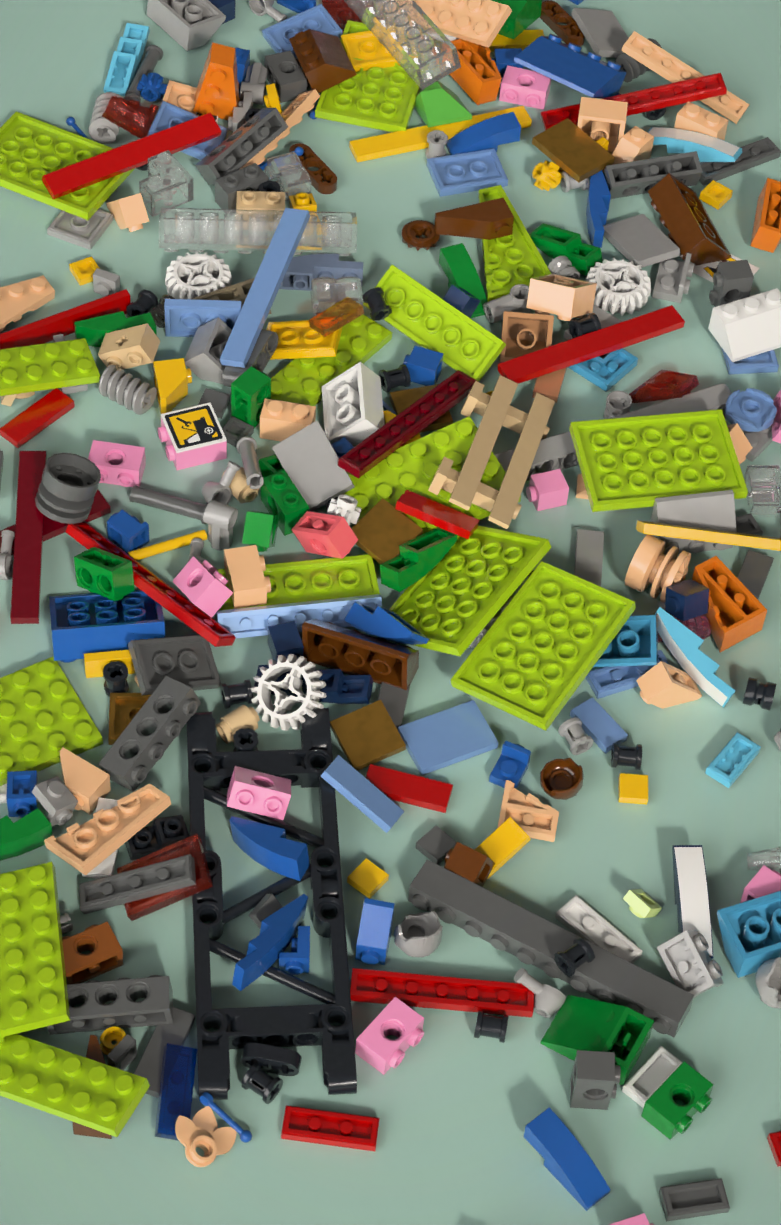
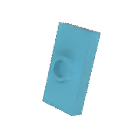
[705,732,761,788]

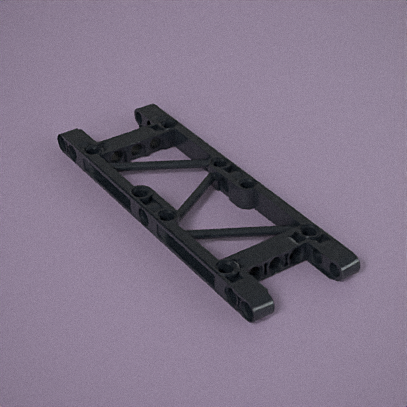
[187,708,357,1101]

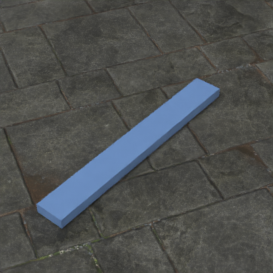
[220,208,310,368]

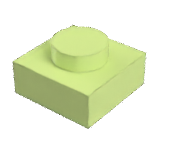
[623,889,662,918]

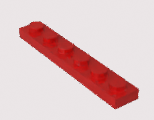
[350,968,534,1018]

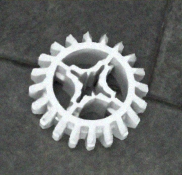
[165,251,232,299]
[585,257,651,316]
[250,654,327,731]

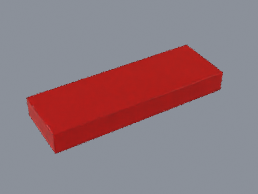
[0,388,75,448]
[395,490,479,539]
[366,764,453,813]
[281,1105,380,1152]

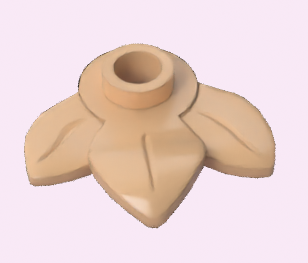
[175,1106,236,1167]

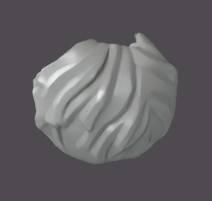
[394,911,443,957]
[755,956,781,1009]

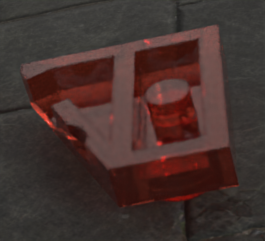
[102,96,159,139]
[629,370,699,403]

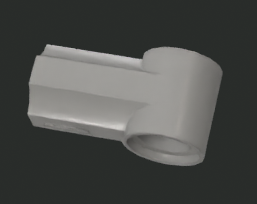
[240,62,267,105]
[483,284,531,324]
[203,500,238,551]

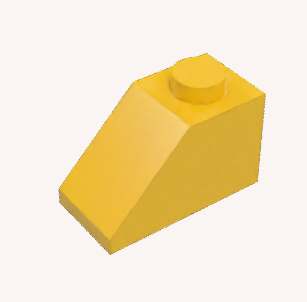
[153,358,192,414]

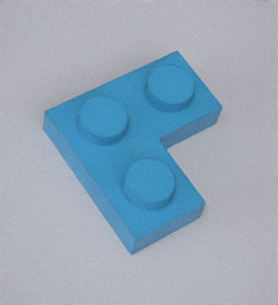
[568,348,638,392]

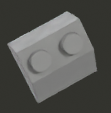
[184,317,232,384]

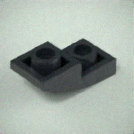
[125,815,190,861]

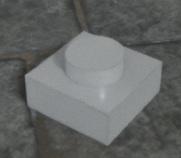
[93,268,120,296]

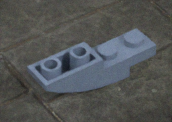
[279,254,363,291]

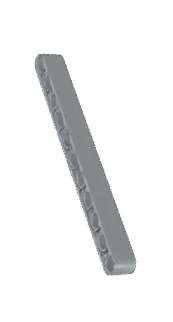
[495,384,732,481]

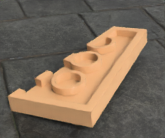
[44,783,171,875]

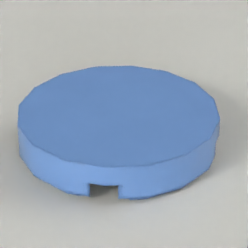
[724,388,777,432]

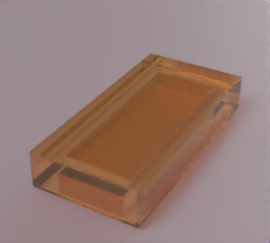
[308,297,364,337]

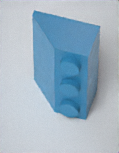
[593,615,658,667]
[717,891,781,978]

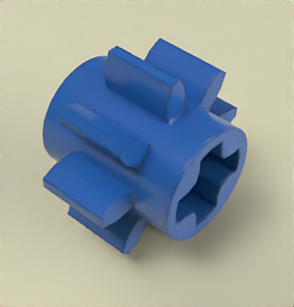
[137,73,168,102]

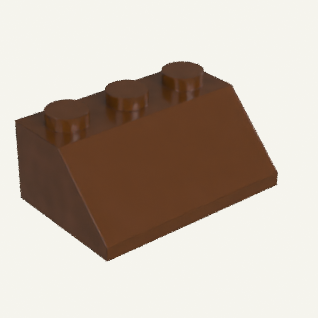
[289,29,357,94]

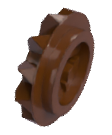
[401,220,440,251]

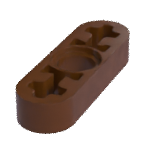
[540,0,585,47]
[289,143,337,194]

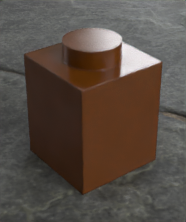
[444,842,495,887]

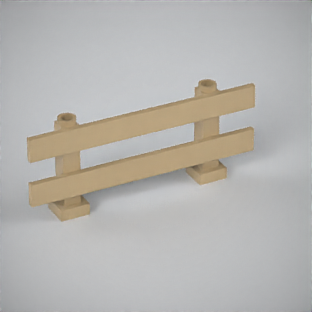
[428,375,555,529]

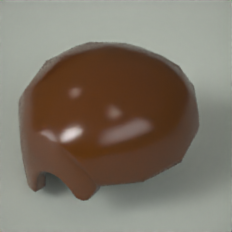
[540,758,584,800]

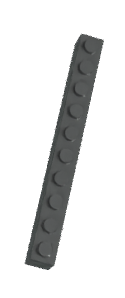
[408,860,694,1037]

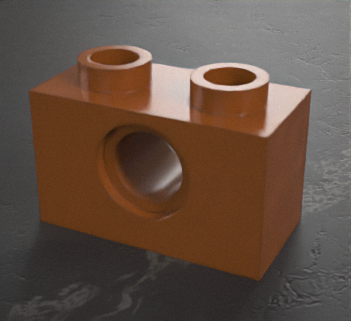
[62,922,124,985]

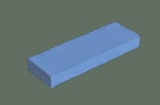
[586,650,670,699]
[321,755,405,833]

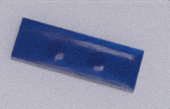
[155,1043,197,1141]

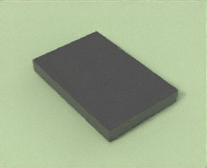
[128,635,221,695]

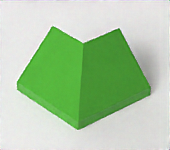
[414,78,472,128]

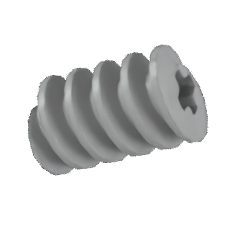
[89,92,125,144]
[99,364,157,415]

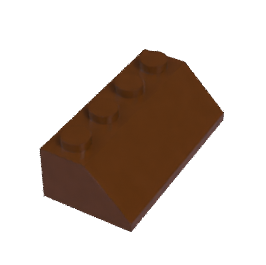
[648,173,731,266]
[302,619,419,690]

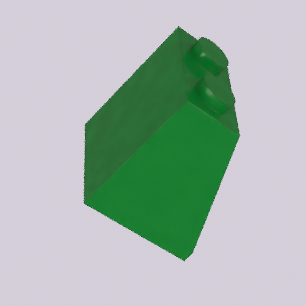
[491,0,542,39]

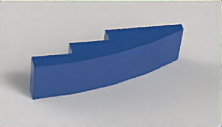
[586,170,611,248]
[232,894,308,991]

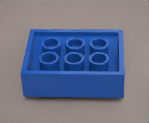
[513,34,627,98]
[49,590,165,663]

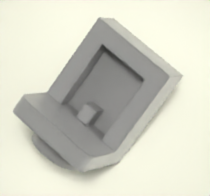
[32,776,78,826]

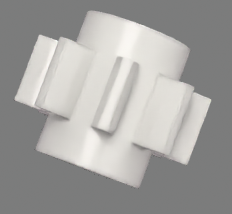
[327,494,362,526]

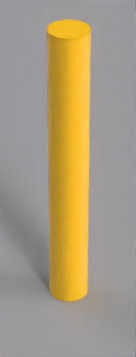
[128,529,207,561]

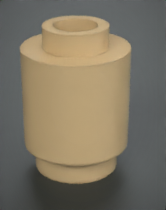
[222,467,259,503]
[216,704,260,744]

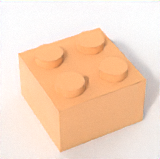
[577,97,628,154]
[526,274,597,321]

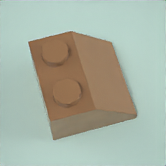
[499,311,554,362]

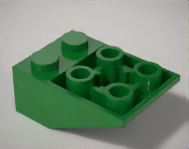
[540,995,654,1086]

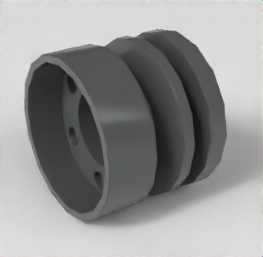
[35,453,101,524]

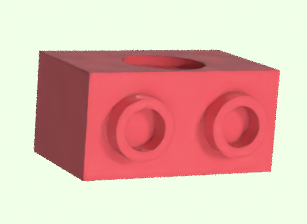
[292,511,358,559]

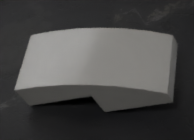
[228,92,253,133]

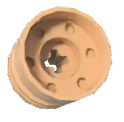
[625,534,691,603]

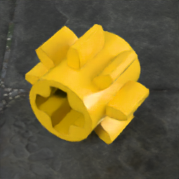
[532,160,562,191]

